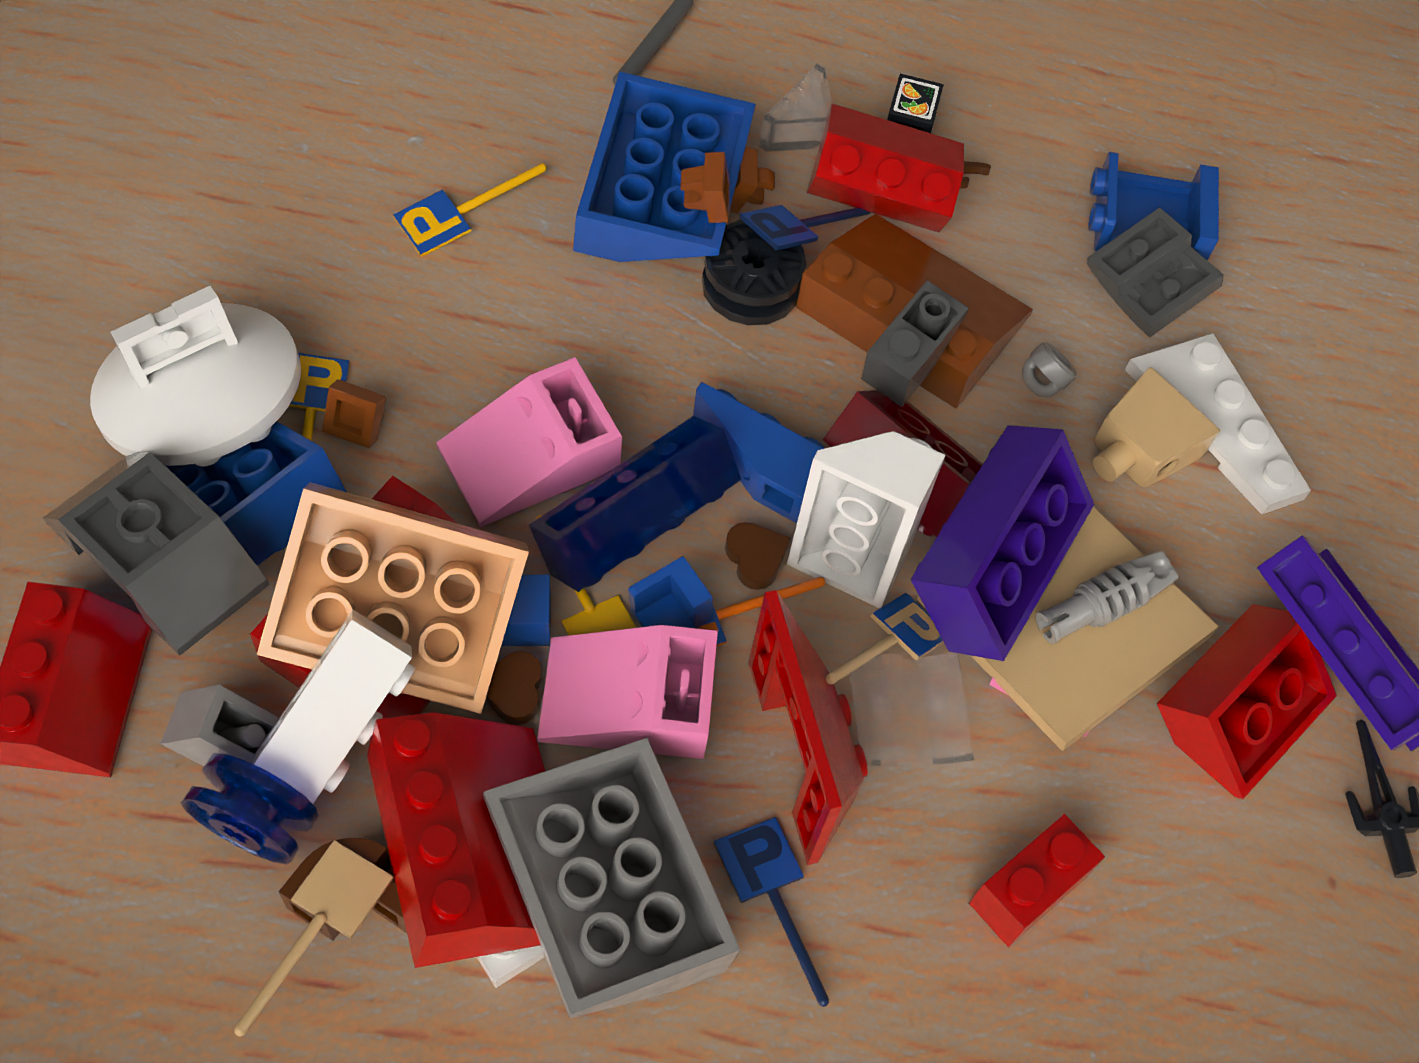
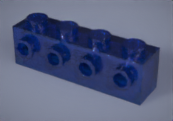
[529,416,741,592]

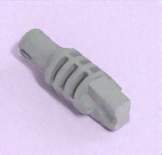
[1036,551,1178,644]

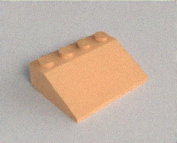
[257,482,529,714]

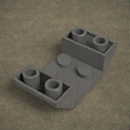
[43,452,269,656]

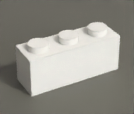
[252,610,415,804]

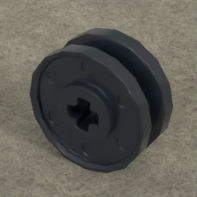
[702,220,806,326]

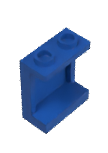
[1088,152,1219,260]

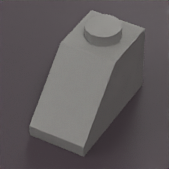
[160,684,282,786]

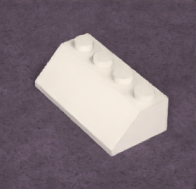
[787,431,945,608]

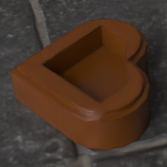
[725,522,791,590]
[485,651,542,725]

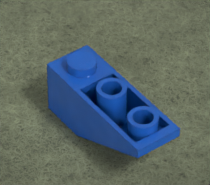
[693,382,825,523]

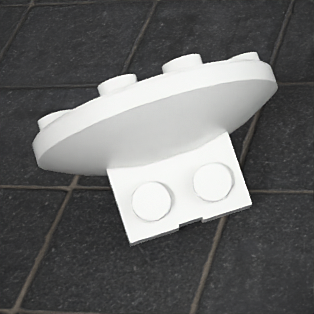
[90,286,301,466]

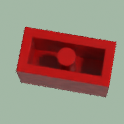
[969,813,1105,948]

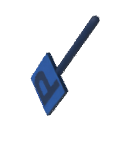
[739,205,871,250]
[714,817,829,1007]

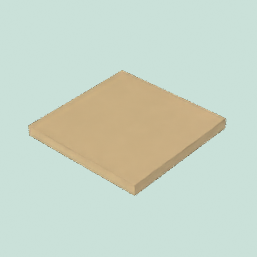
[917,507,1219,752]

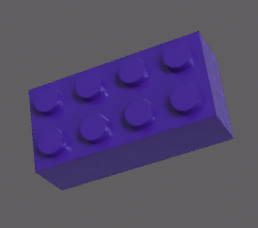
[910,425,1095,661]

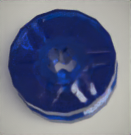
[181,753,319,865]

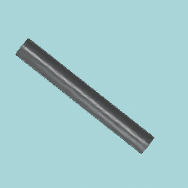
[613,0,694,84]

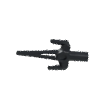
[1345,719,1419,878]

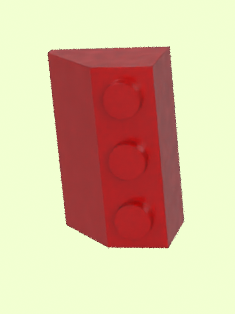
[807,103,964,232]
[0,582,153,778]
[1156,604,1337,799]

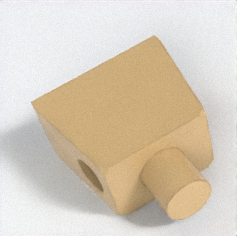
[1093,367,1220,487]

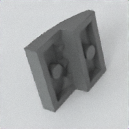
[1087,207,1224,338]

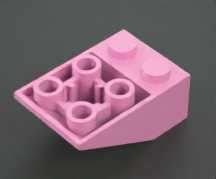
[436,357,622,527]
[537,625,718,759]

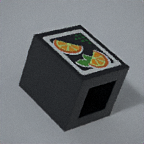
[887,73,944,133]

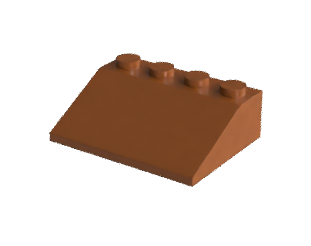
[796,213,1033,409]

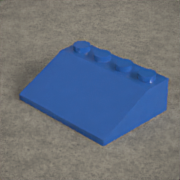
[573,71,756,262]
[166,421,347,566]

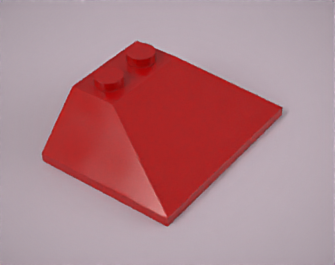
[748,590,868,865]

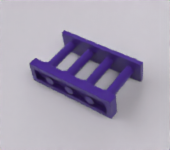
[1257,535,1419,751]

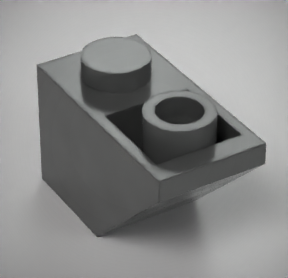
[861,280,969,407]

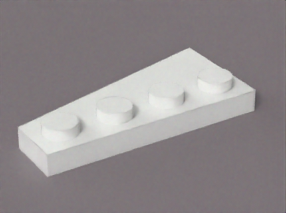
[1125,334,1311,515]

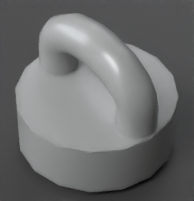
[1022,342,1076,397]

